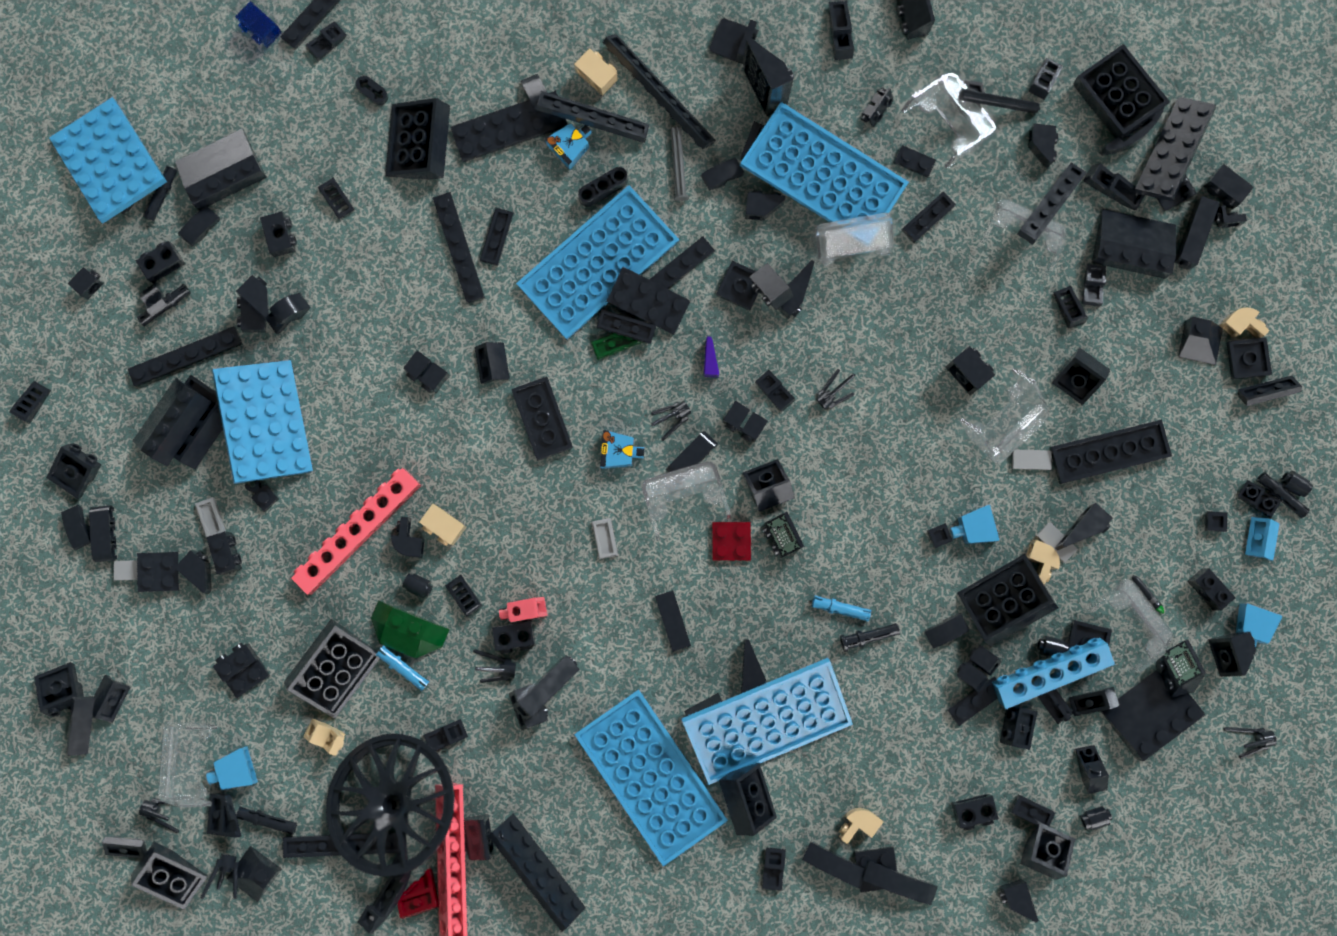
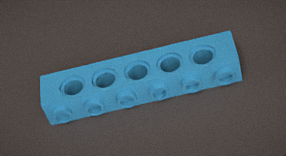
[992,638,1115,709]

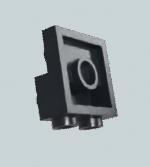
[46,443,101,499]
[213,643,271,698]
[34,662,84,717]

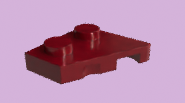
[397,868,439,919]

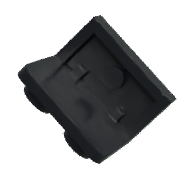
[709,18,759,64]

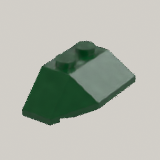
[371,600,450,658]

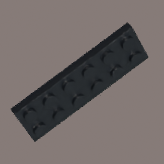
[450,91,568,163]
[1135,97,1216,202]
[1050,420,1172,484]
[488,813,586,932]

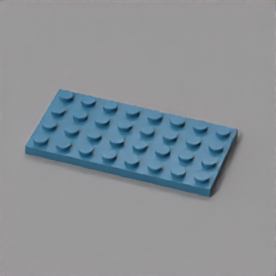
[740,102,909,246]
[516,185,679,340]
[682,658,853,785]
[574,689,728,866]

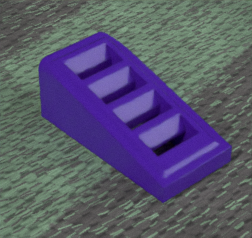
[703,336,719,378]

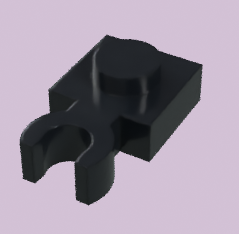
[244,480,279,512]

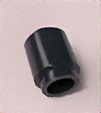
[1281,471,1313,497]
[402,573,433,599]
[1037,635,1068,657]
[1080,806,1112,831]

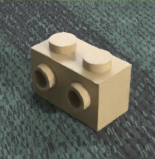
[574,48,617,96]
[419,504,466,546]

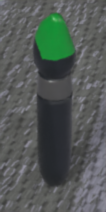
[1132,575,1164,614]

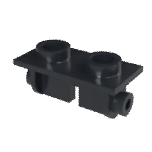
[861,88,893,128]
[1037,689,1073,724]

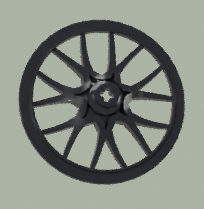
[326,734,454,877]

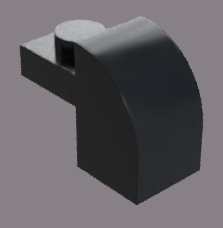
[267,293,311,334]
[391,517,425,558]

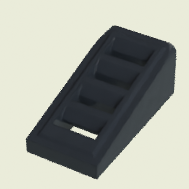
[1028,58,1063,100]
[318,177,355,220]
[1053,286,1088,329]
[9,381,51,423]
[445,574,483,617]

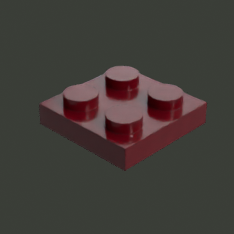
[712,522,751,561]

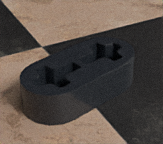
[356,76,388,105]

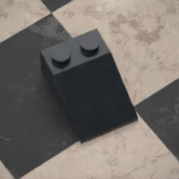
[131,842,207,910]

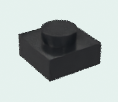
[1205,511,1228,532]
[927,523,953,548]

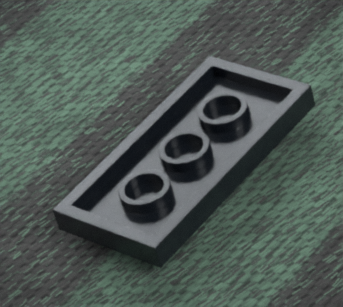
[606,267,690,335]
[511,376,573,461]

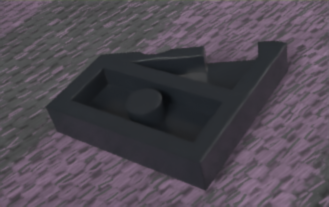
[207,793,241,838]

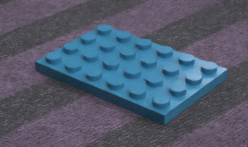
[49,97,167,223]
[212,360,313,484]

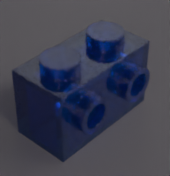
[235,1,282,48]

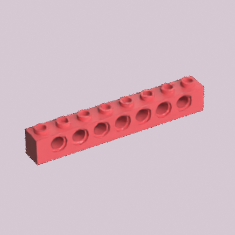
[291,468,422,595]
[435,783,467,936]

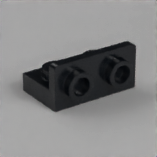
[1000,706,1038,750]

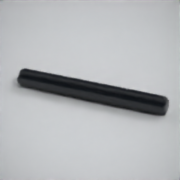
[958,89,1041,114]

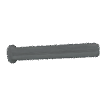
[670,126,689,201]

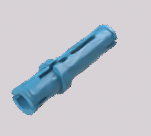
[812,595,871,622]
[376,645,429,691]

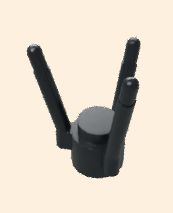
[816,369,855,410]
[651,401,691,441]
[473,649,516,683]
[1223,727,1277,759]
[139,798,193,833]
[200,854,239,899]

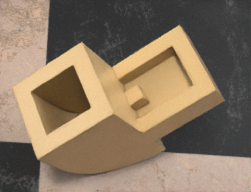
[1219,308,1270,338]
[1026,540,1060,584]
[304,718,345,756]
[839,808,883,844]

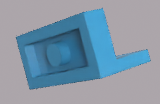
[1245,517,1279,560]

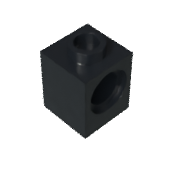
[67,267,104,300]

